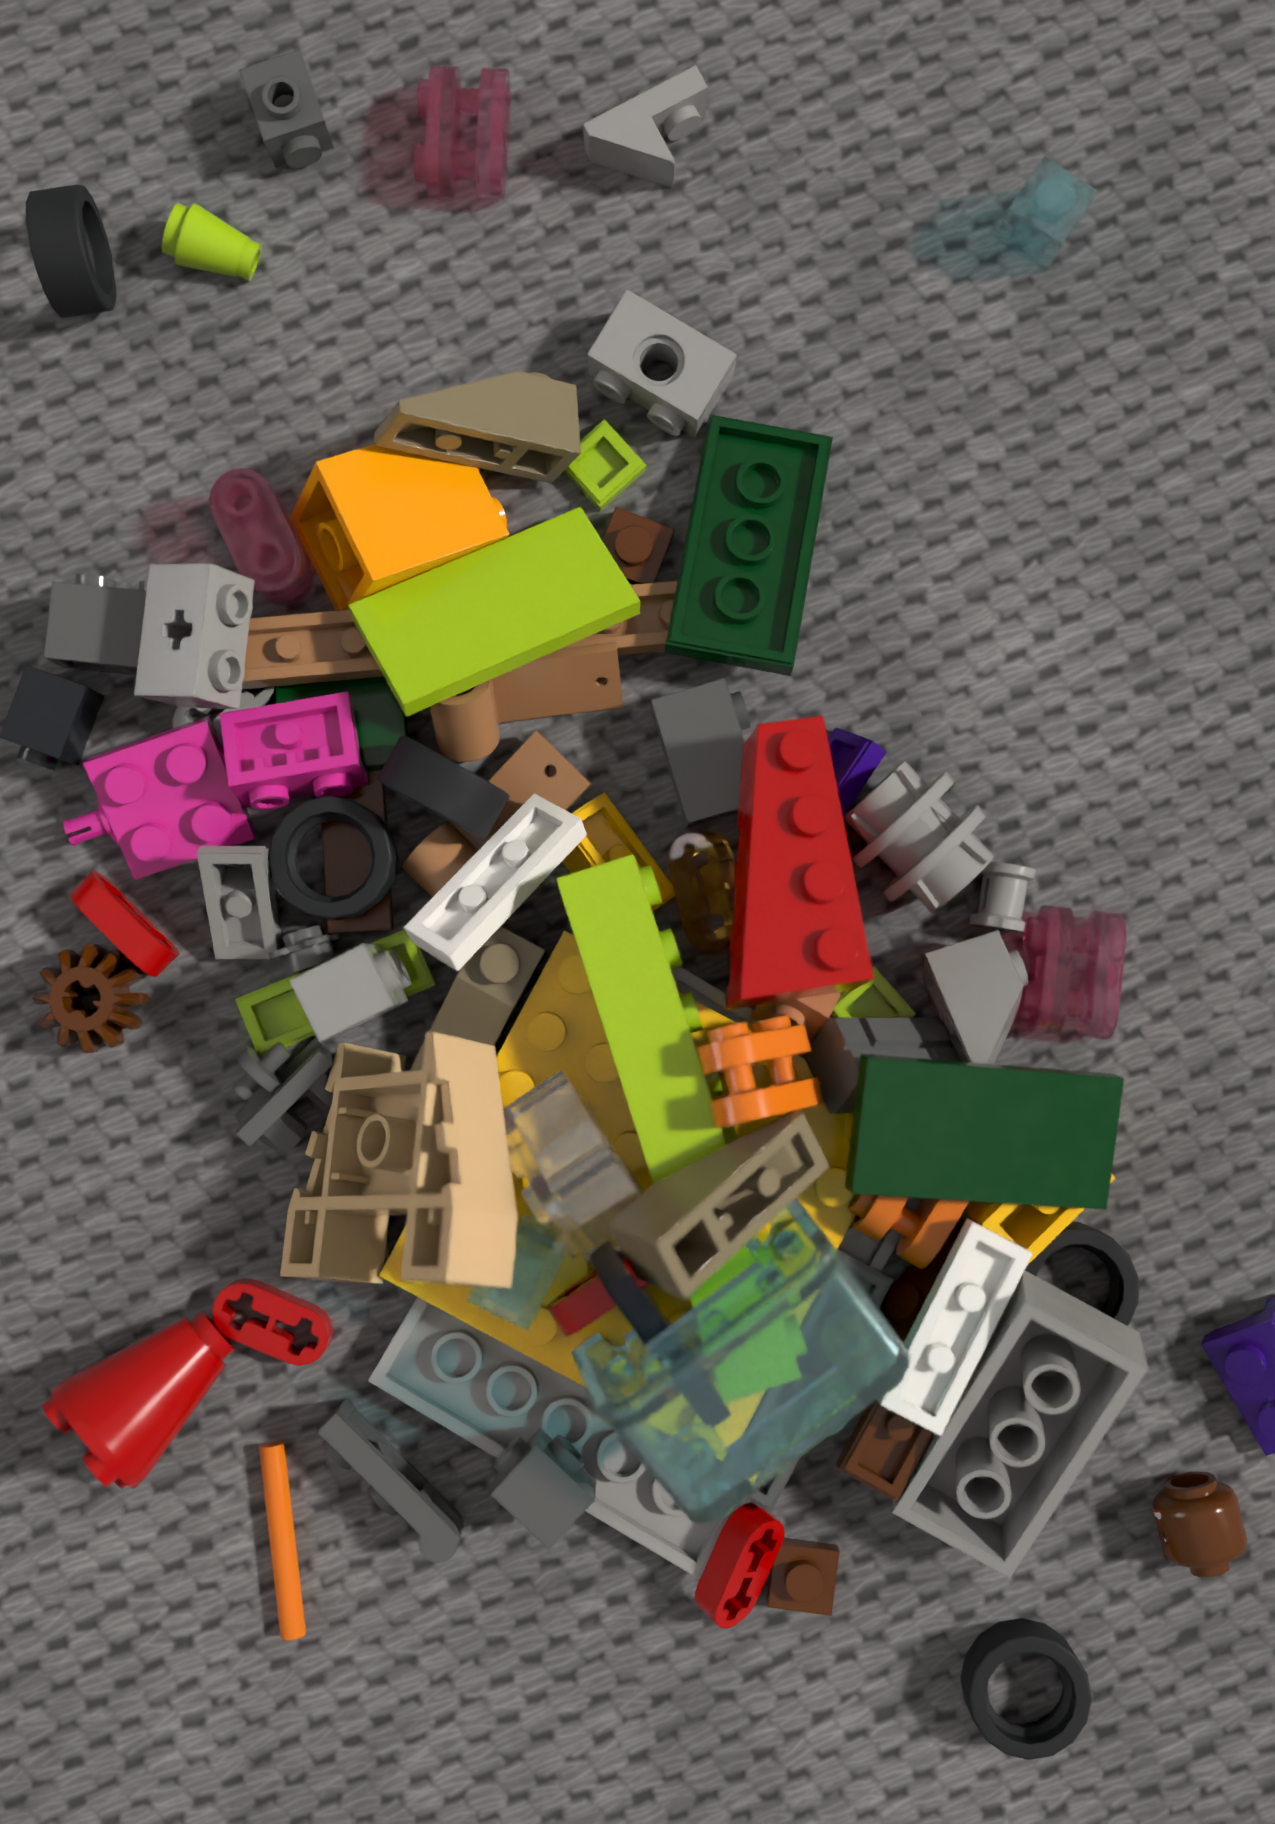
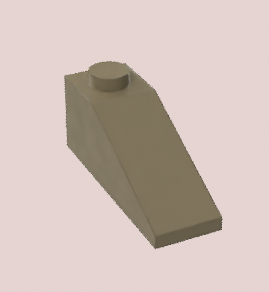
[374,371,581,484]
[410,925,548,1071]
[607,1110,829,1299]

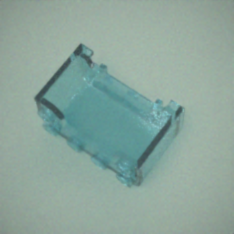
[571,1198,910,1524]

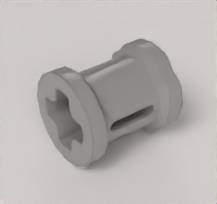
[969,861,1036,933]

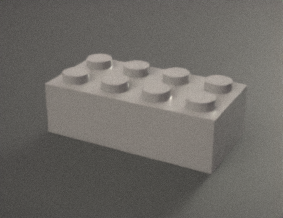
[892,1270,1149,1578]

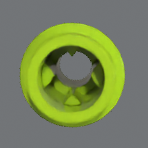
[162,203,262,281]

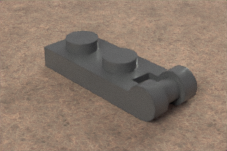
[318,1399,464,1563]

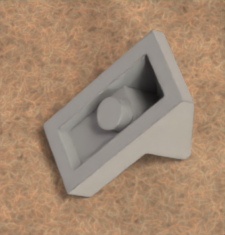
[583,65,708,188]
[197,846,283,959]

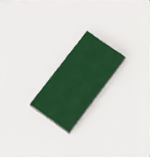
[664,414,833,676]
[845,1054,1124,1210]

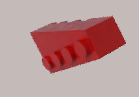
[725,716,874,1010]

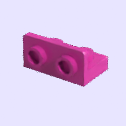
[220,691,369,810]

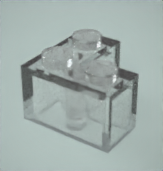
[503,1069,645,1263]

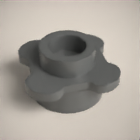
[269,925,342,975]

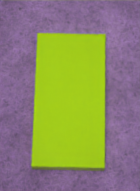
[348,506,640,717]

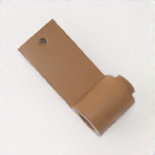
[429,642,623,762]
[402,731,592,897]

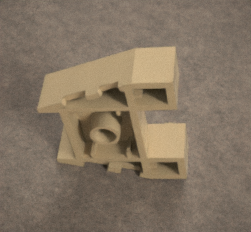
[280,1032,517,1288]

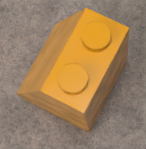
[290,444,509,611]

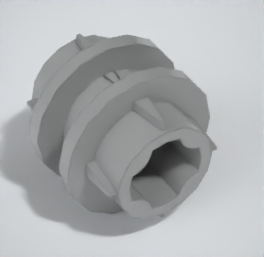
[843,761,994,913]

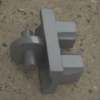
[233,1035,333,1155]

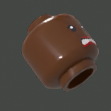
[1152,1471,1247,1577]

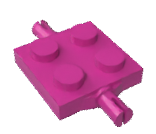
[63,716,256,880]

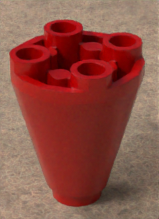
[42,1311,235,1489]

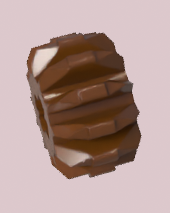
[32,944,149,1053]

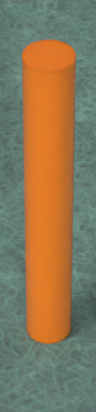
[259,1441,306,1641]

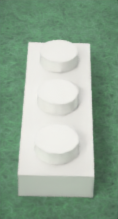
[404,793,587,972]
[876,1218,1033,1436]

